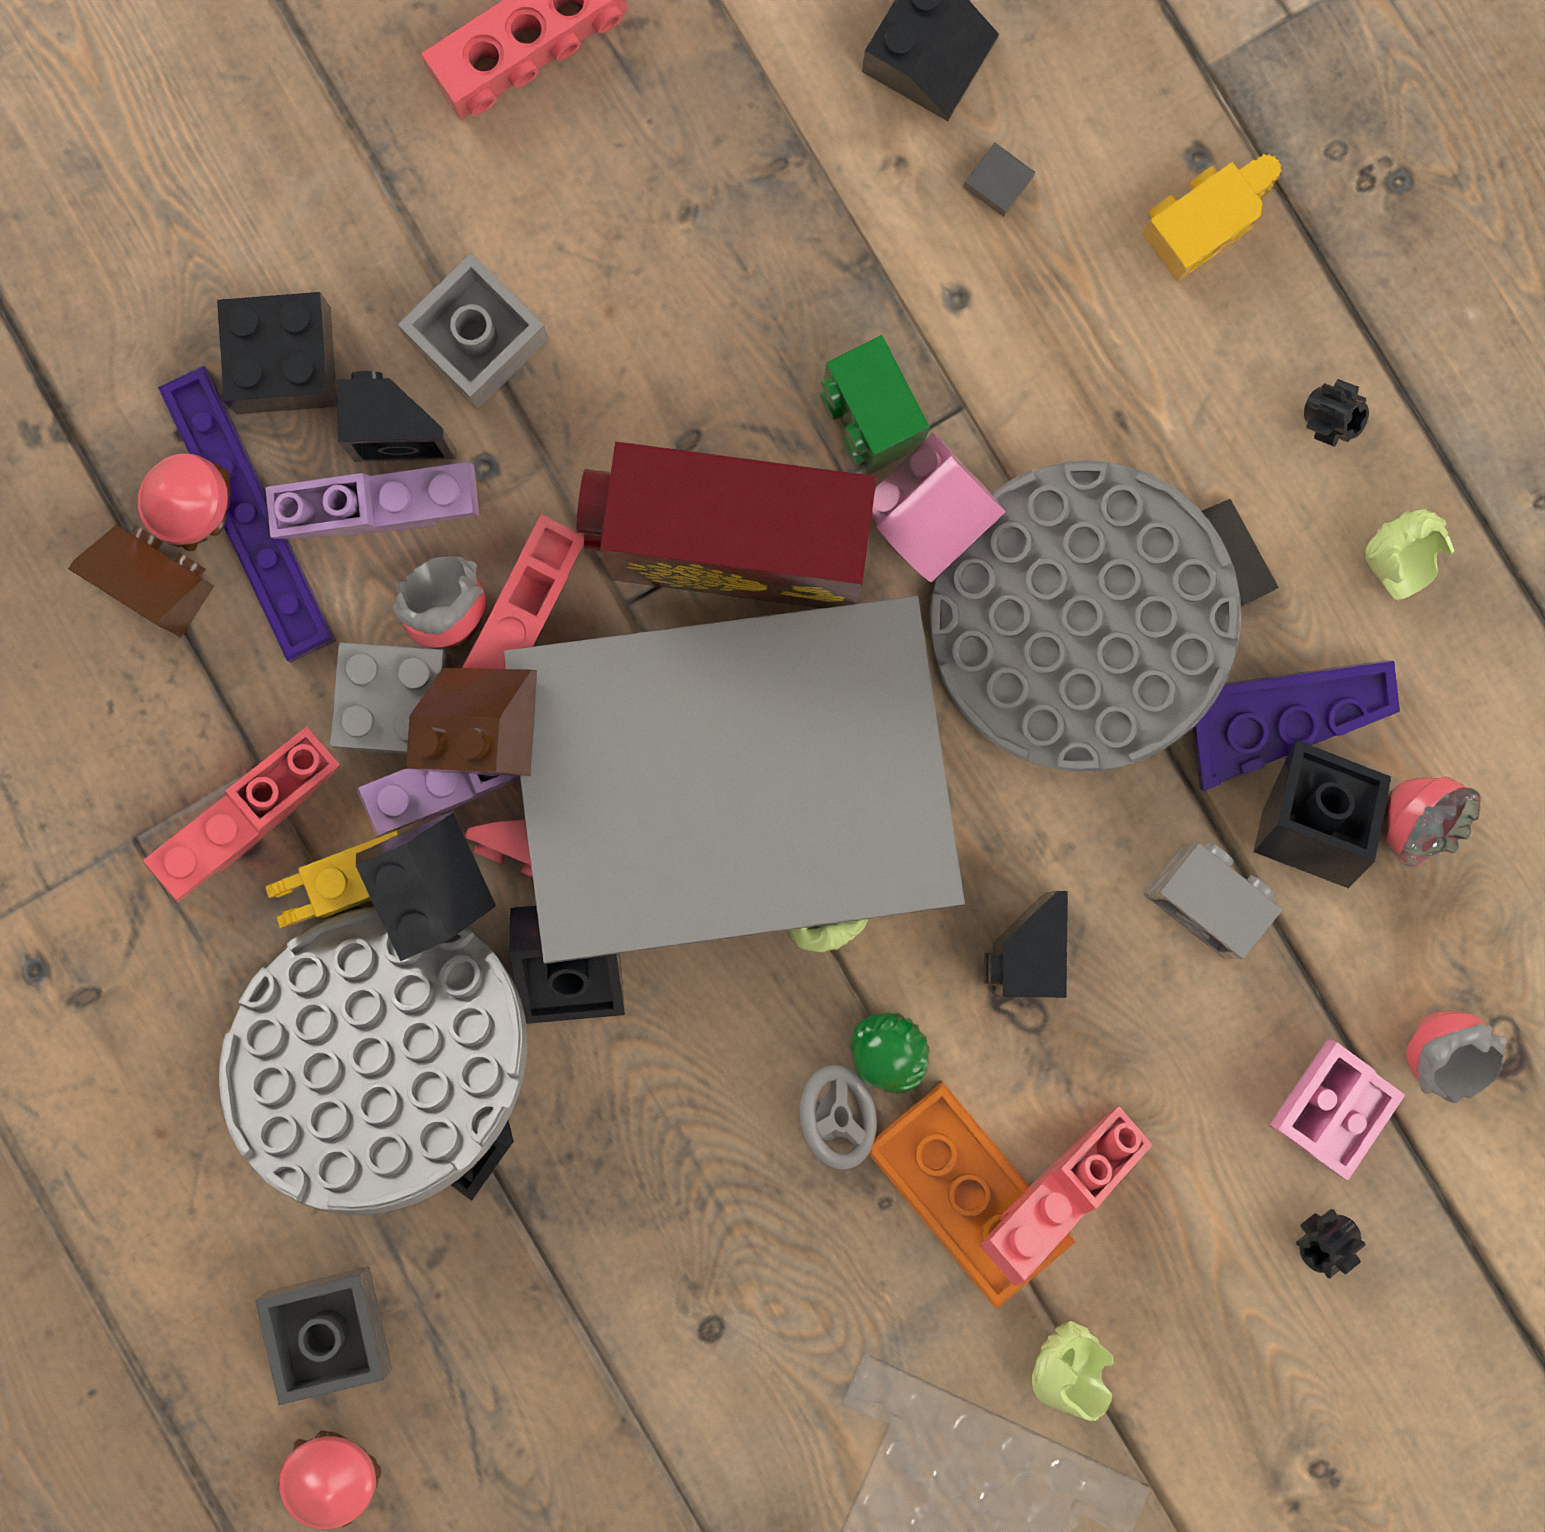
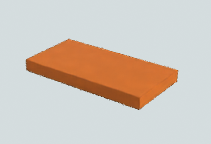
[869,1081,1076,1309]

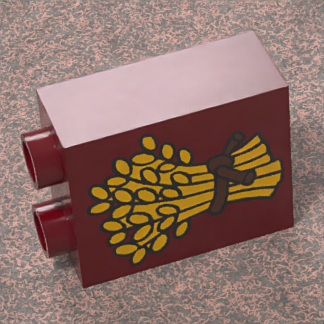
[576,441,877,609]

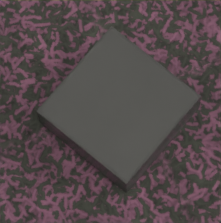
[964,143,1035,217]

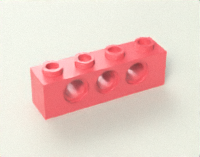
[421,0,627,120]

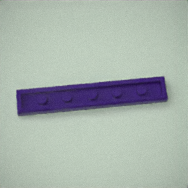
[158,366,336,663]

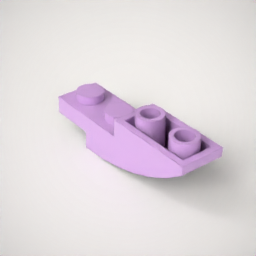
[266,462,479,539]
[357,769,520,838]

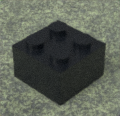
[217,292,337,414]

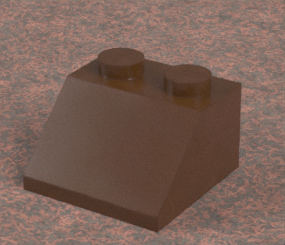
[68,525,214,637]
[406,668,537,776]

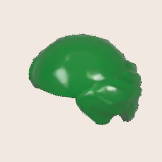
[850,1012,930,1094]

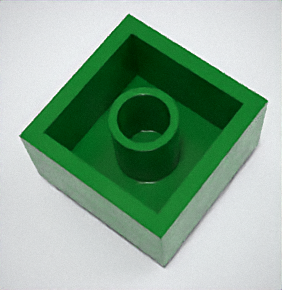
[819,335,930,474]

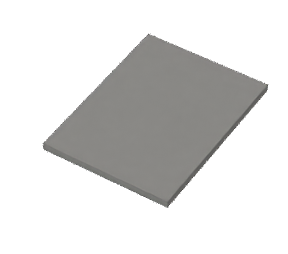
[504,596,965,964]

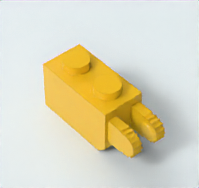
[1143,154,1282,282]
[265,831,403,929]

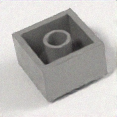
[397,253,549,410]
[330,642,450,755]
[1144,842,1283,959]

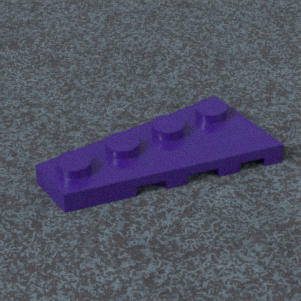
[1192,660,1400,791]

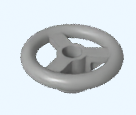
[800,1065,877,1170]

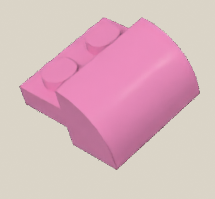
[871,432,1006,582]
[1269,1039,1405,1181]

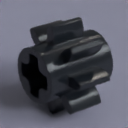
[1304,379,1369,447]
[1296,1209,1366,1279]

